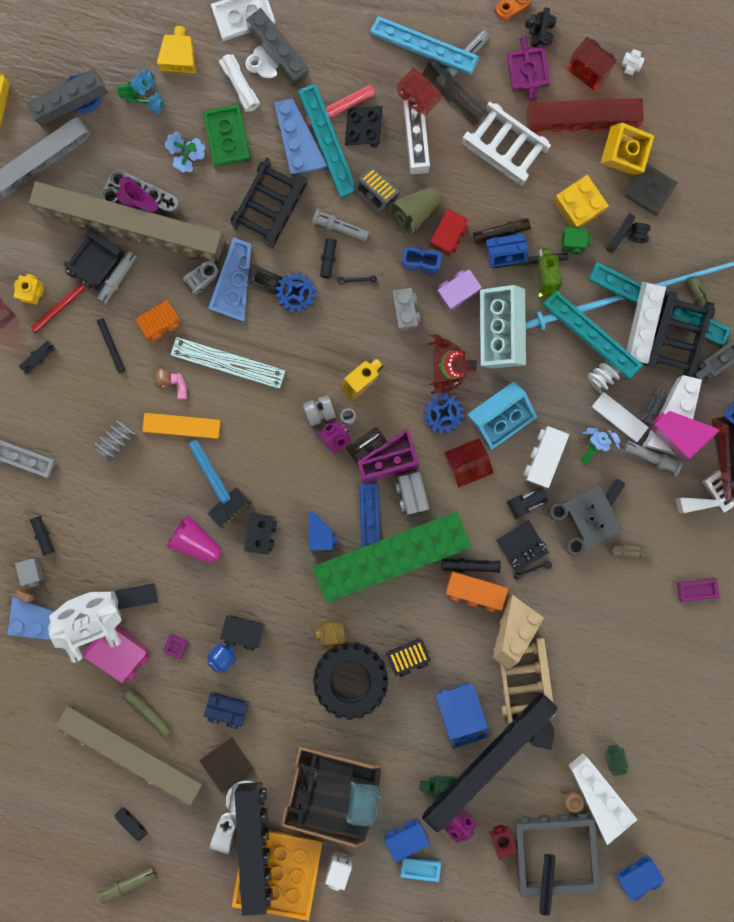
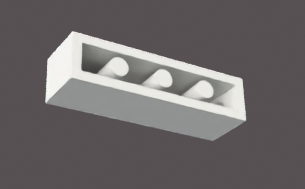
[403,91,430,175]
[626,282,666,363]

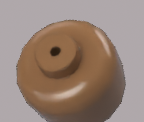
[154,369,172,389]

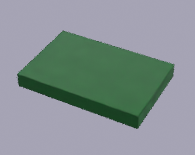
[203,104,251,167]

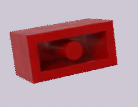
[429,209,469,256]

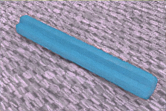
[189,440,231,504]

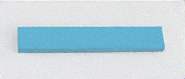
[370,16,479,76]

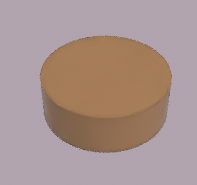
[15,587,36,602]
[564,792,585,813]

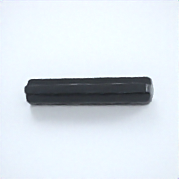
[539,854,556,916]

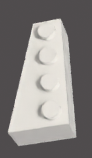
[642,375,702,456]
[568,753,637,845]

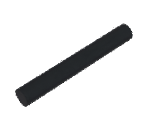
[97,318,126,373]

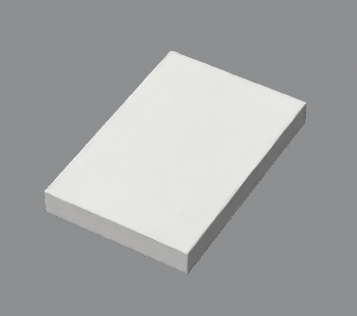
[211,0,276,41]

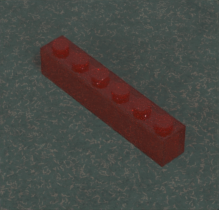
[526,98,644,133]

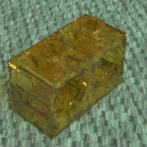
[316,620,346,645]

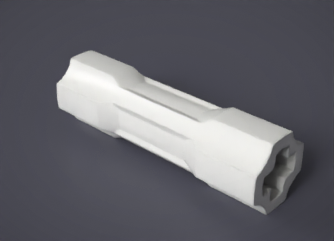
[219,54,260,112]

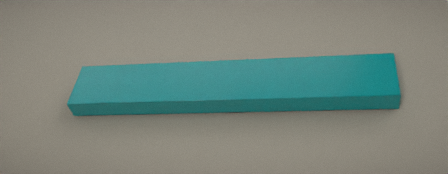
[298,83,355,198]
[543,291,643,380]

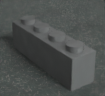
[246,7,309,86]
[26,68,108,127]

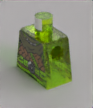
[535,248,562,297]

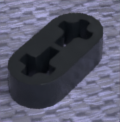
[114,807,148,841]

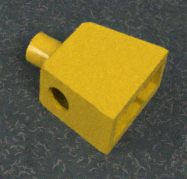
[157,26,196,74]

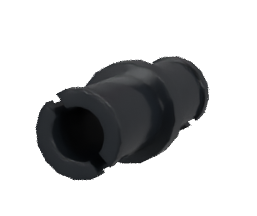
[319,238,337,279]
[19,340,56,374]
[29,516,55,556]

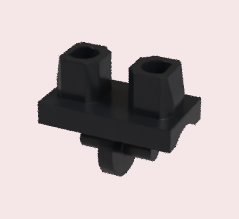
[525,7,557,47]

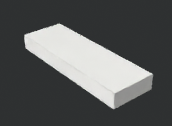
[591,392,649,443]

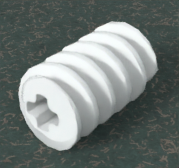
[588,360,620,394]

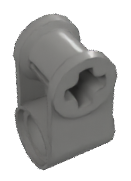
[182,261,220,296]

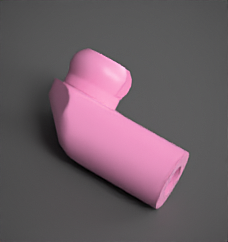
[170,373,187,400]

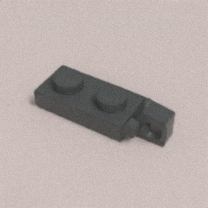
[692,340,734,379]

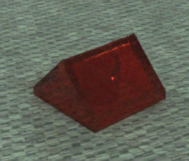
[444,438,493,488]

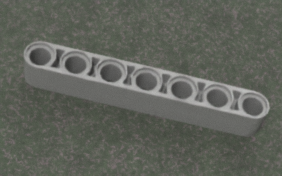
[0,117,91,201]

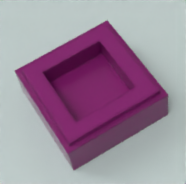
[162,634,189,660]

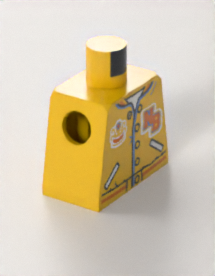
[340,359,383,401]

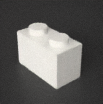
[325,850,353,891]

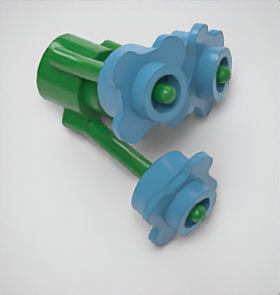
[118,69,164,116]

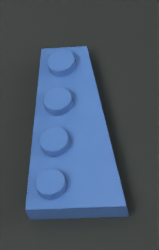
[274,98,328,177]

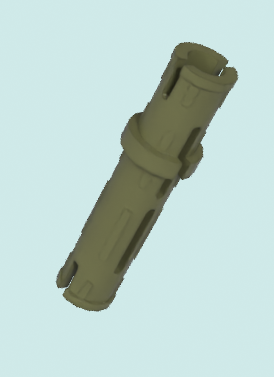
[122,688,173,738]
[98,866,157,904]

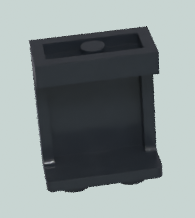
[63,228,124,291]

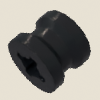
[630,223,651,243]

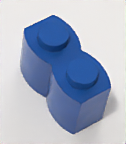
[401,247,442,274]

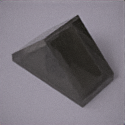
[247,264,283,295]

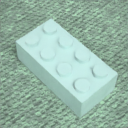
[480,285,526,368]

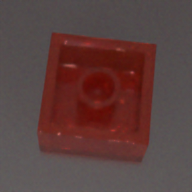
[566,37,617,92]

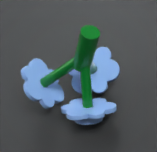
[165,132,205,173]
[580,426,620,465]

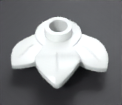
[246,45,278,78]

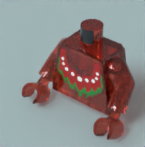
[428,334,477,394]

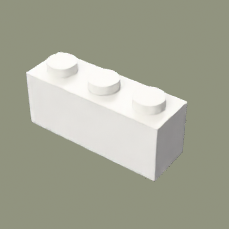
[523,426,569,489]

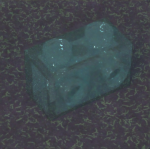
[347,781,380,827]

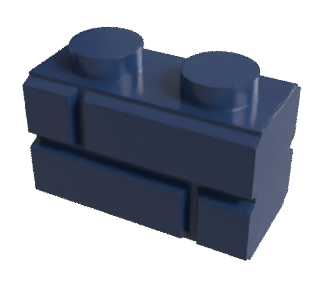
[204,692,249,729]

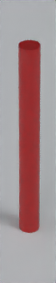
[30,283,86,333]

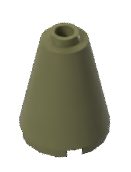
[388,186,442,235]

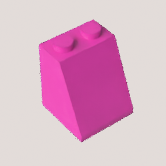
[651,411,719,462]
[82,624,150,683]

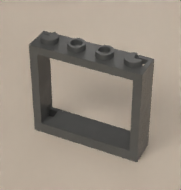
[514,812,600,897]

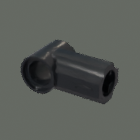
[507,487,548,519]

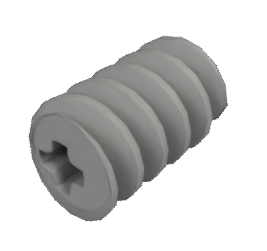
[94,420,136,462]

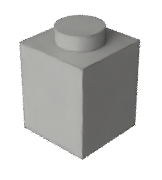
[15,558,45,588]

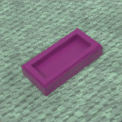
[677,578,719,602]

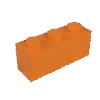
[445,571,508,613]

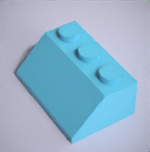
[467,381,538,450]

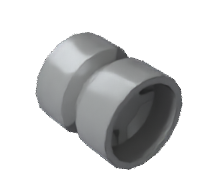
[303,395,336,427]

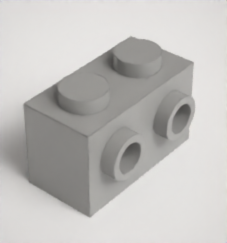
[392,288,421,332]

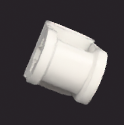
[209,812,236,854]

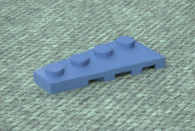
[208,237,251,322]
[7,596,55,640]

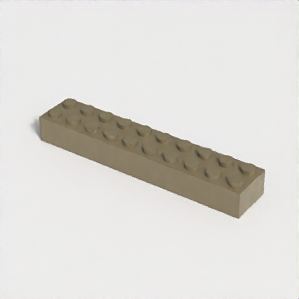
[29,181,226,263]

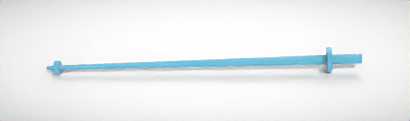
[526,262,734,331]

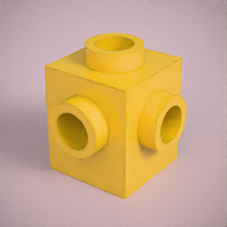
[13,274,44,305]

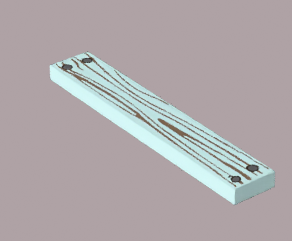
[171,337,286,389]

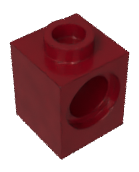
[489,825,518,859]

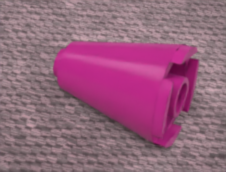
[166,514,222,564]

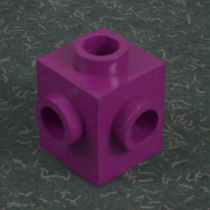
[317,420,351,454]
[444,809,477,843]

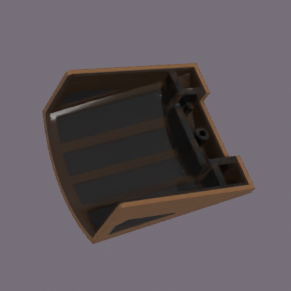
[281,747,382,847]

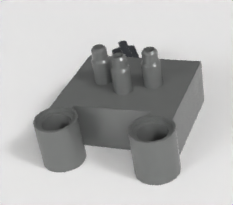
[548,479,625,555]

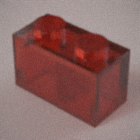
[397,67,442,116]

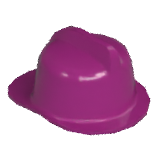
[116,176,158,212]

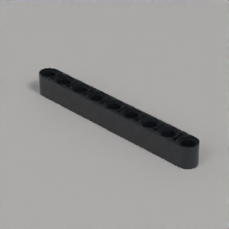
[422,693,558,832]

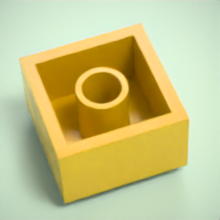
[601,123,654,176]
[552,175,609,228]

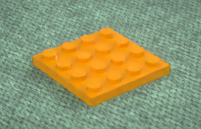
[232,830,323,921]

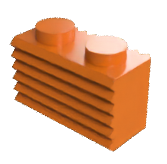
[135,300,182,341]

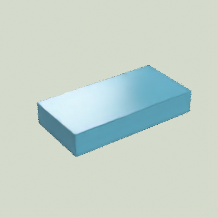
[400,856,441,882]

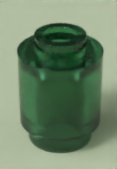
[604,745,628,776]

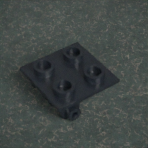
[345,106,383,148]
[496,520,549,573]

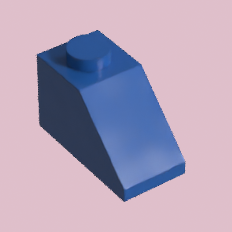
[309,511,337,550]

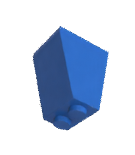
[436,683,489,749]

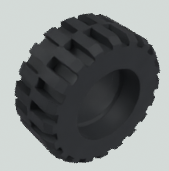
[313,642,388,720]

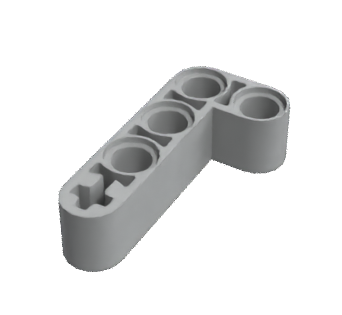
[101,170,181,216]

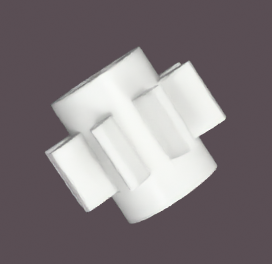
[621,49,644,75]

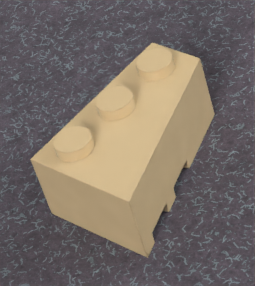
[493,595,544,670]

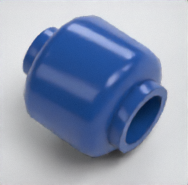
[207,644,236,673]

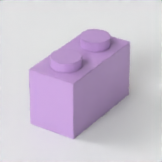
[437,269,482,312]

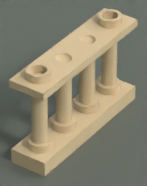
[493,637,555,723]

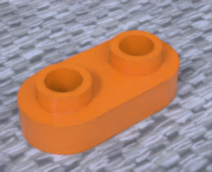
[496,0,531,20]

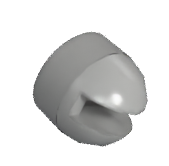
[340,408,356,425]

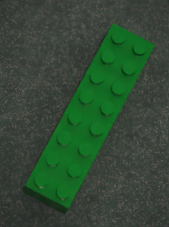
[312,511,471,603]

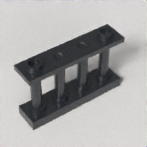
[230,157,308,249]
[643,291,715,377]

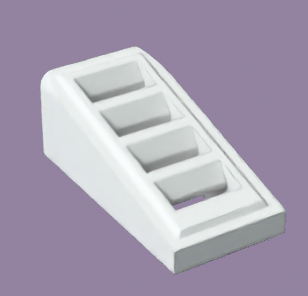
[701,470,734,513]
[676,498,721,514]

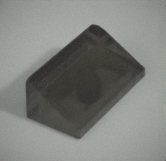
[346,427,387,467]

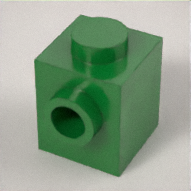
[561,227,591,254]

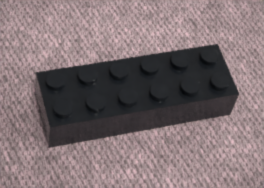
[234,782,273,916]

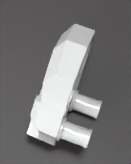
[48,591,122,663]

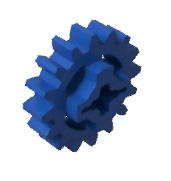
[276,272,317,314]
[423,393,464,435]

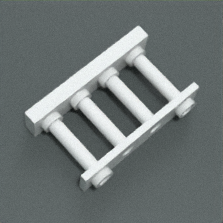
[461,101,551,186]

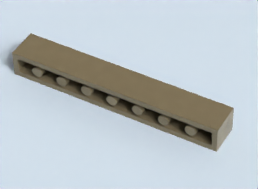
[55,703,205,805]

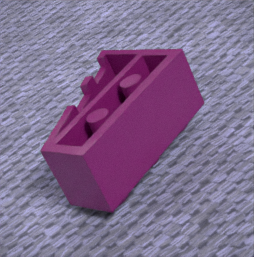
[358,428,419,485]

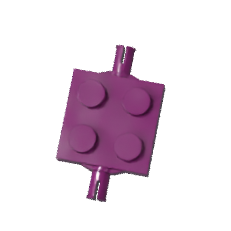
[506,36,550,101]

